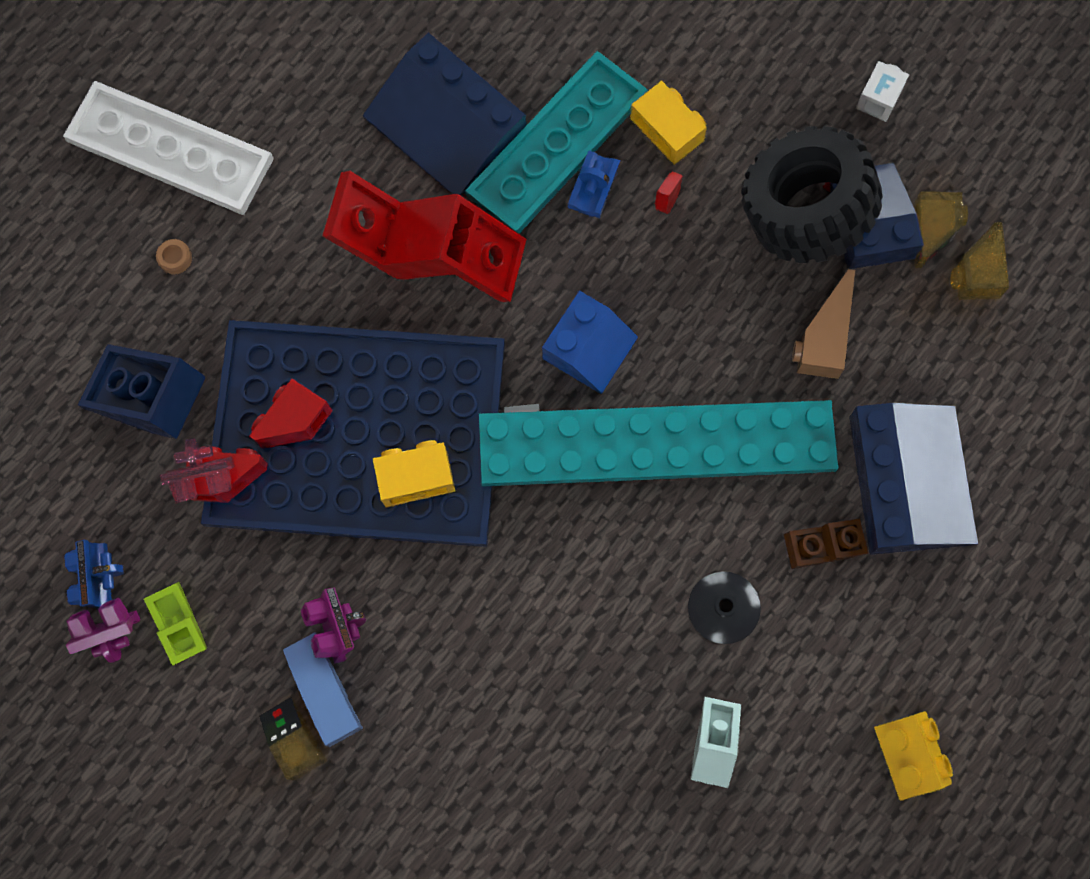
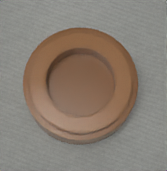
[156,239,192,274]

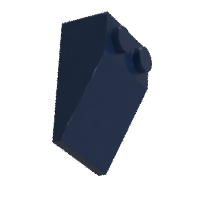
[829,163,924,269]
[78,344,206,439]

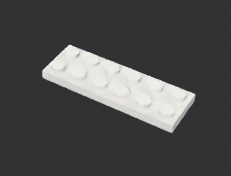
[63,81,274,215]

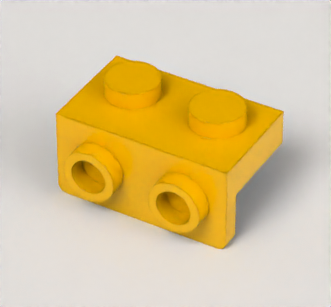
[874,711,953,801]

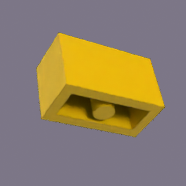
[630,81,707,165]
[372,440,456,507]

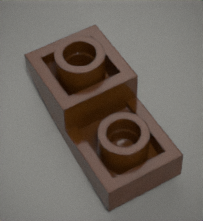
[784,519,868,569]

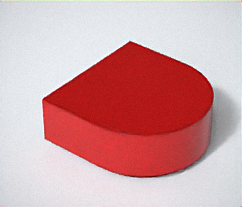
[655,171,683,214]

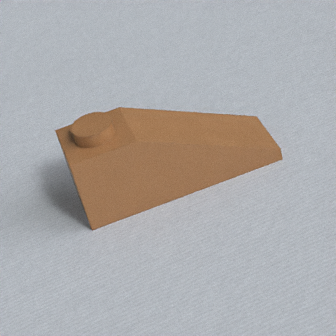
[792,269,855,379]

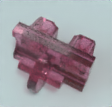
[160,438,235,503]

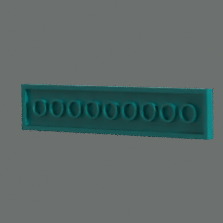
[479,400,838,486]

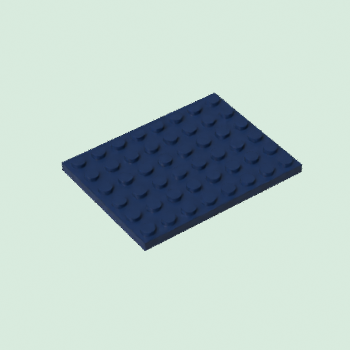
[201,320,505,547]

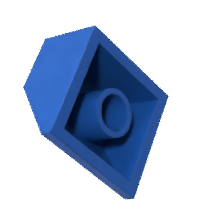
[542,291,638,394]

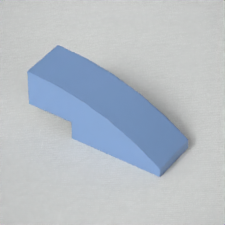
[283,632,363,747]

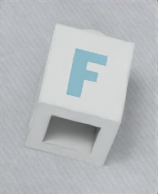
[856,61,909,122]

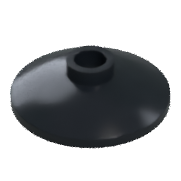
[688,572,761,644]

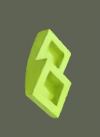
[144,582,207,666]

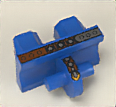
[568,150,620,218]
[64,540,124,608]

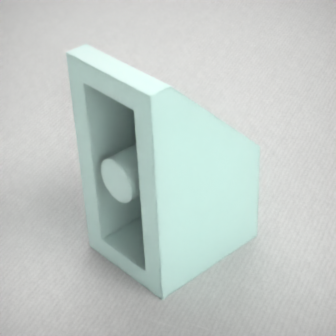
[691,697,741,788]

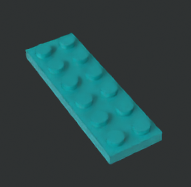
[465,51,648,234]

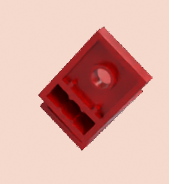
[322,171,527,302]

